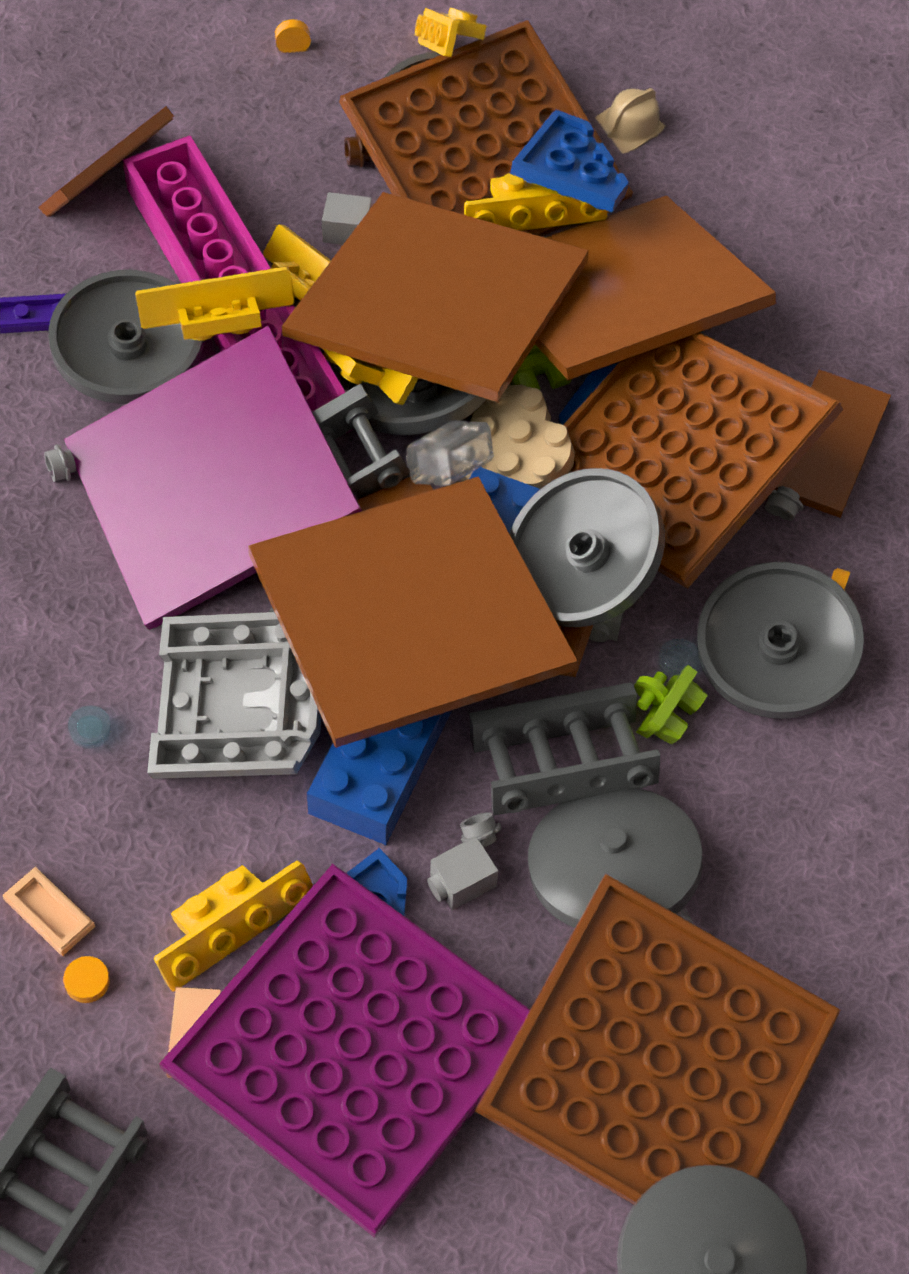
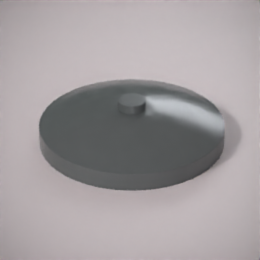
[48,269,204,404]
[341,376,486,435]
[509,468,665,627]
[697,562,864,719]
[528,788,703,928]
[617,1165,807,1274]

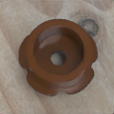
[344,133,370,167]

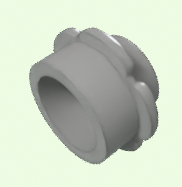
[44,444,76,482]
[765,486,803,521]
[460,812,501,847]

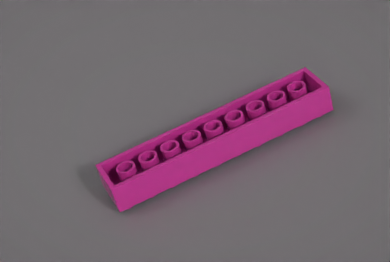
[123,135,353,432]

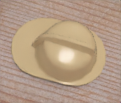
[596,88,665,154]

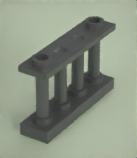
[313,384,412,500]
[469,682,660,816]
[0,1067,149,1274]

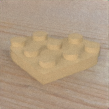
[449,385,575,489]

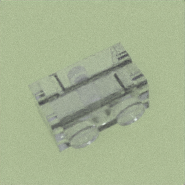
[406,421,494,486]

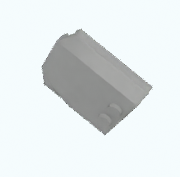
[147,612,322,779]

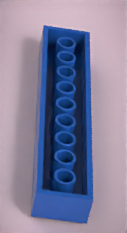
[307,465,540,845]

